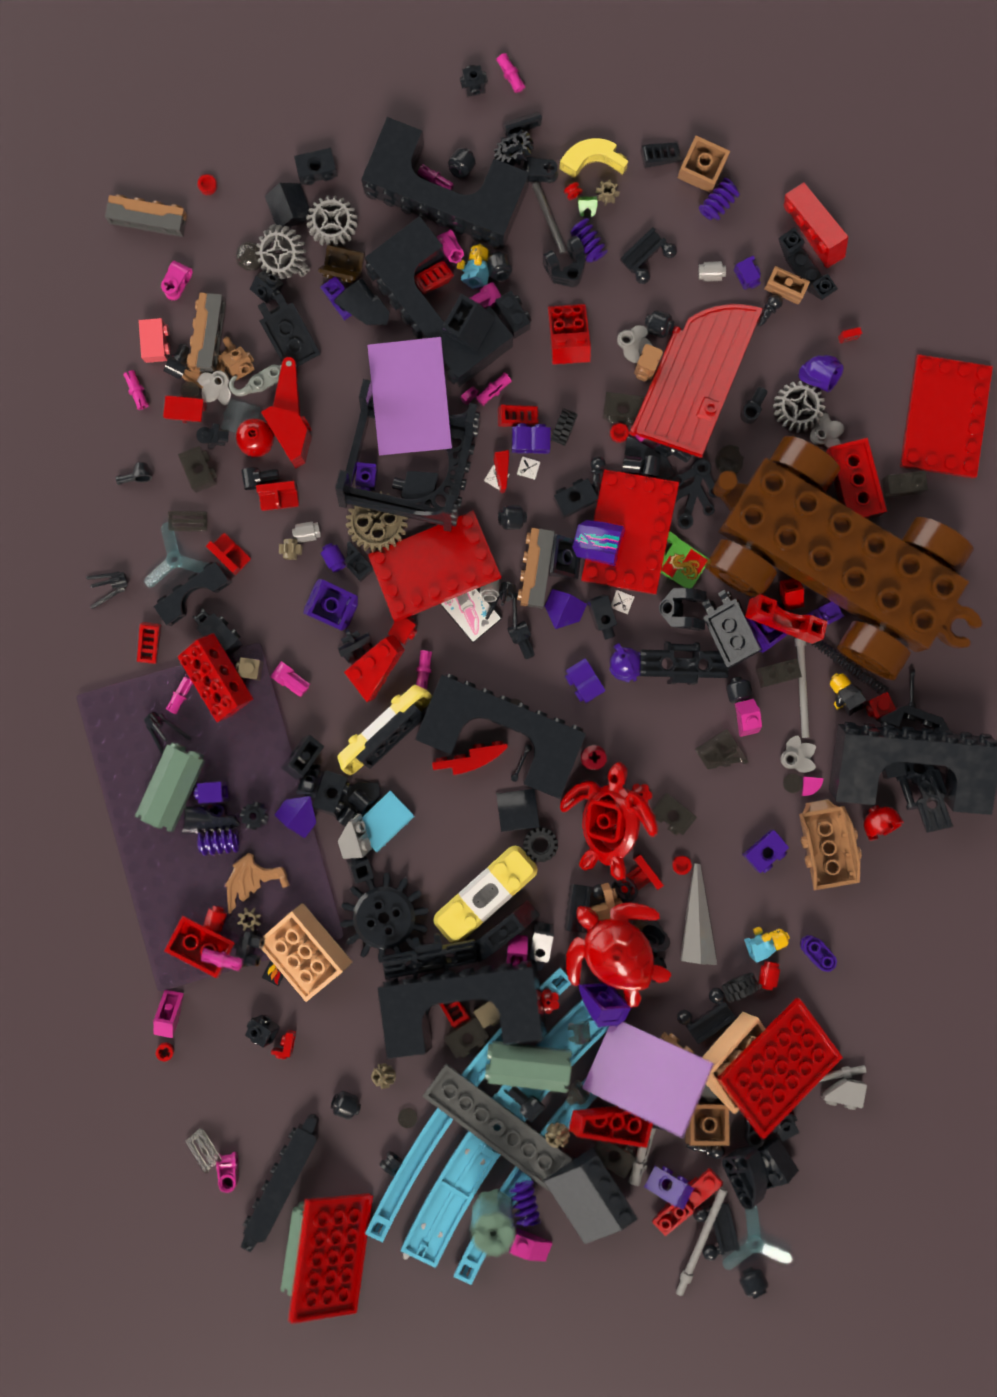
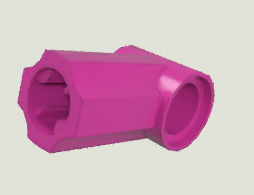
[436,229,464,264]
[470,282,502,309]
[270,661,311,697]

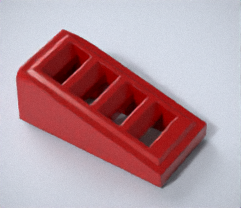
[414,261,453,295]
[498,405,538,427]
[493,450,510,493]
[137,622,161,664]
[439,1001,471,1028]

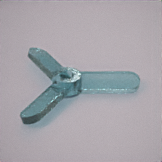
[144,523,208,588]
[723,1206,792,1270]

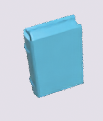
[362,791,415,852]

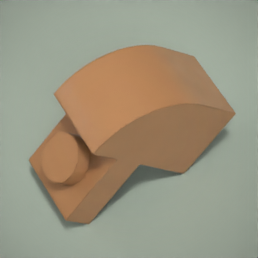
[590,883,622,921]

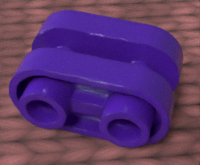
[800,935,837,972]

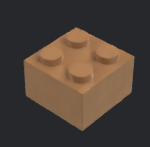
[678,136,730,193]
[685,1102,729,1145]

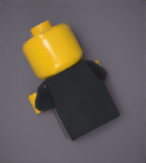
[829,673,866,716]

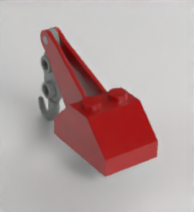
[229,357,312,469]

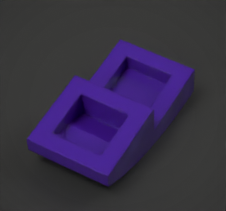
[320,276,352,321]
[805,602,845,625]

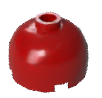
[236,418,275,458]
[863,805,904,841]

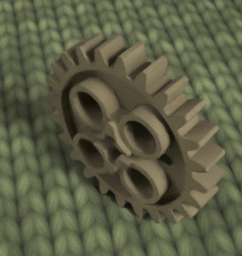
[346,491,408,553]

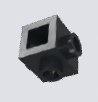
[460,65,488,97]
[250,269,284,304]
[240,801,270,830]
[245,1014,280,1048]
[772,1110,800,1142]

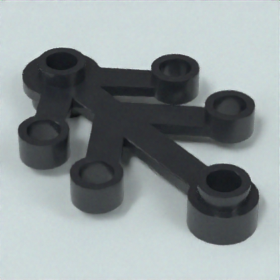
[672,458,717,530]

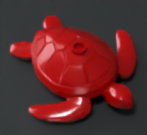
[560,762,658,880]
[566,902,671,1008]

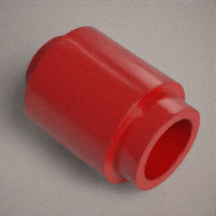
[203,905,227,934]
[758,960,781,990]

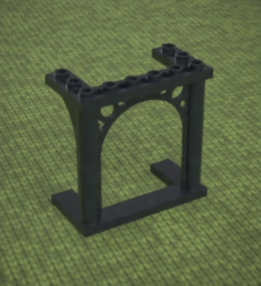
[335,379,480,532]

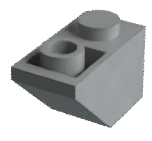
[338,814,372,859]
[820,1078,867,1110]

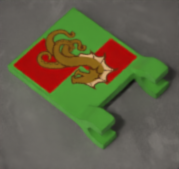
[661,532,709,588]

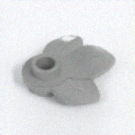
[617,325,652,363]
[197,370,232,406]
[810,413,844,449]
[780,736,816,773]

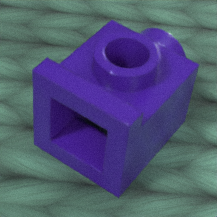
[734,256,761,290]
[355,462,377,491]

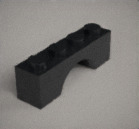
[153,562,232,626]

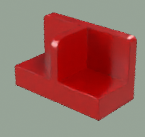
[163,395,207,423]
[256,481,299,511]
[206,533,251,575]

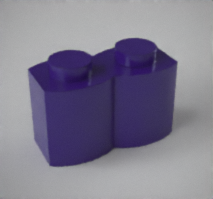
[512,424,551,454]
[564,658,606,704]

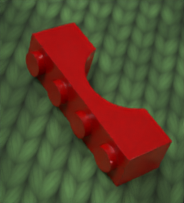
[745,594,828,644]

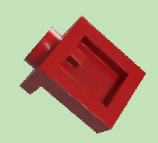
[865,692,896,719]
[271,1030,297,1059]

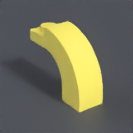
[559,138,628,178]

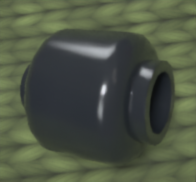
[448,148,476,178]
[486,251,513,281]
[645,310,674,338]
[498,505,527,530]
[726,677,753,704]
[330,1091,361,1120]
[739,1267,769,1299]

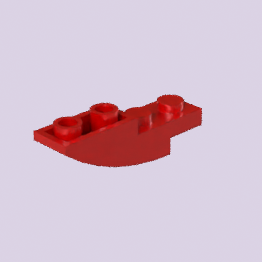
[432,741,508,775]
[652,1168,724,1236]

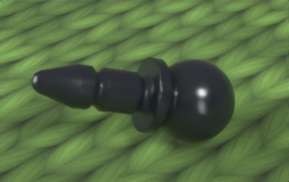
[757,294,783,327]
[590,456,606,493]
[687,1144,725,1159]

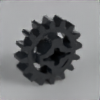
[494,130,534,166]

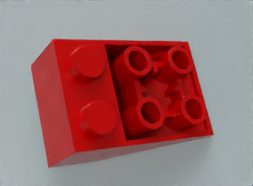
[548,304,591,365]

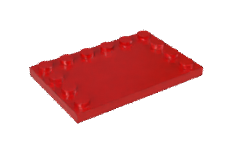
[900,355,993,479]
[581,469,679,595]
[368,511,501,622]
[716,998,843,1139]
[288,1193,373,1324]

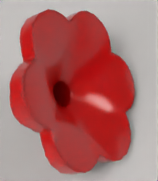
[630,783,652,803]
[541,989,559,1014]

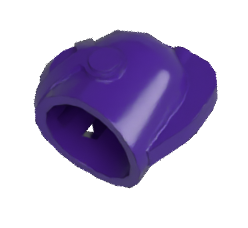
[798,355,844,392]
[609,643,640,683]

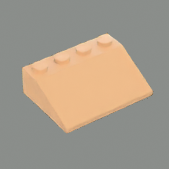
[261,903,353,1002]
[702,1012,765,1114]

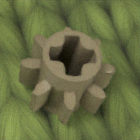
[596,179,619,205]
[279,539,302,560]
[237,907,262,931]
[372,1063,396,1089]
[545,1122,570,1148]

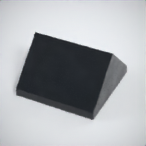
[265,183,311,228]
[549,534,581,579]

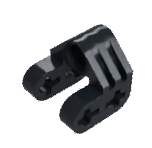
[543,236,586,287]
[659,588,707,631]

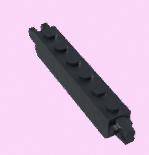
[241,1114,319,1252]

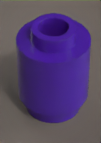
[320,543,346,573]

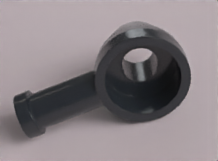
[116,462,152,485]

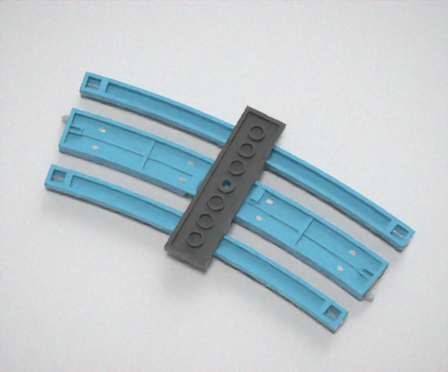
[365,967,609,1285]

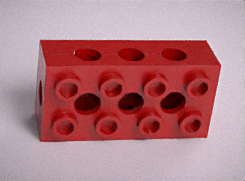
[826,438,887,519]
[177,633,253,722]

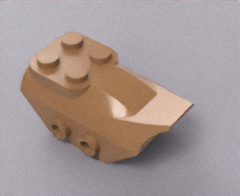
[799,799,862,890]

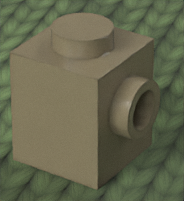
[236,657,263,681]
[473,1001,500,1028]

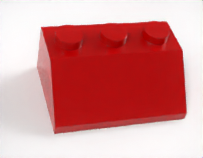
[164,916,235,978]

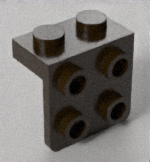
[318,245,365,283]

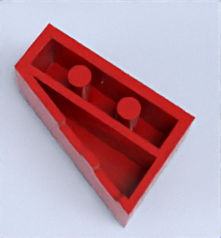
[344,634,405,702]

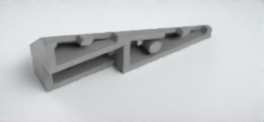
[680,863,717,965]

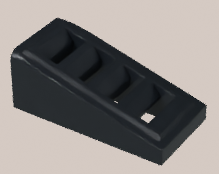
[641,142,681,168]

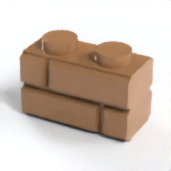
[764,266,810,305]
[634,344,663,382]

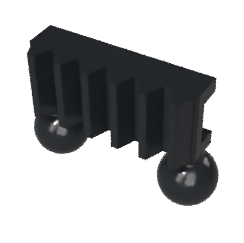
[620,227,677,284]
[564,884,605,933]
[677,988,736,1044]
[693,1202,740,1261]

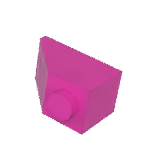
[735,699,762,737]
[506,935,528,966]
[153,990,184,1038]
[509,1228,553,1262]

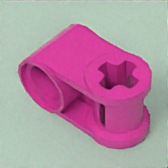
[161,260,193,300]
[216,1152,239,1193]

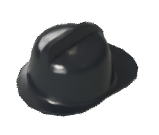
[633,919,671,956]

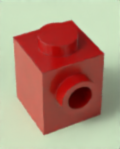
[780,578,804,611]
[388,617,418,645]

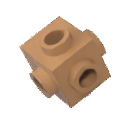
[221,346,255,381]

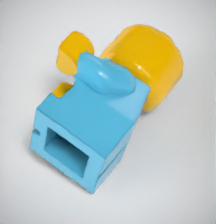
[457,244,489,289]
[744,926,790,963]

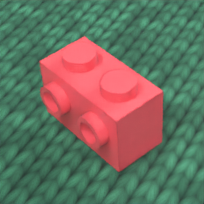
[139,318,171,363]

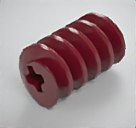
[581,745,607,770]

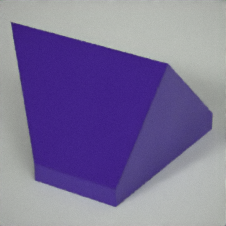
[545,589,587,629]
[275,796,317,838]

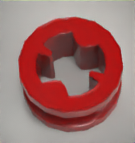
[564,182,583,200]
[156,1042,174,1062]

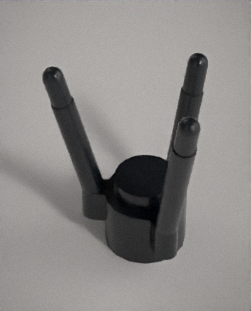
[86,571,129,609]
[485,581,518,629]
[143,711,191,755]

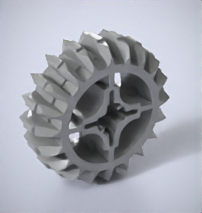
[307,195,358,246]
[256,225,307,279]
[773,381,825,433]

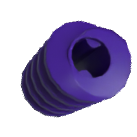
[699,178,740,220]
[570,218,608,263]
[197,829,240,856]
[509,1180,541,1226]

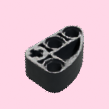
[722,1146,767,1210]

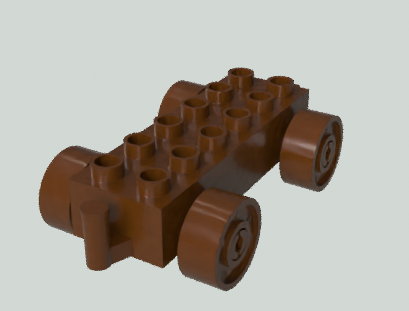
[705,436,982,680]

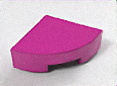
[461,387,479,405]
[802,777,824,796]

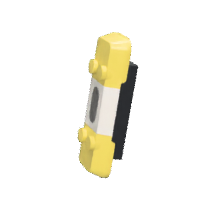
[337,685,433,775]
[433,845,538,943]

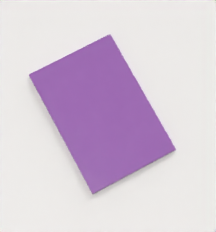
[367,337,452,455]
[582,1022,714,1137]

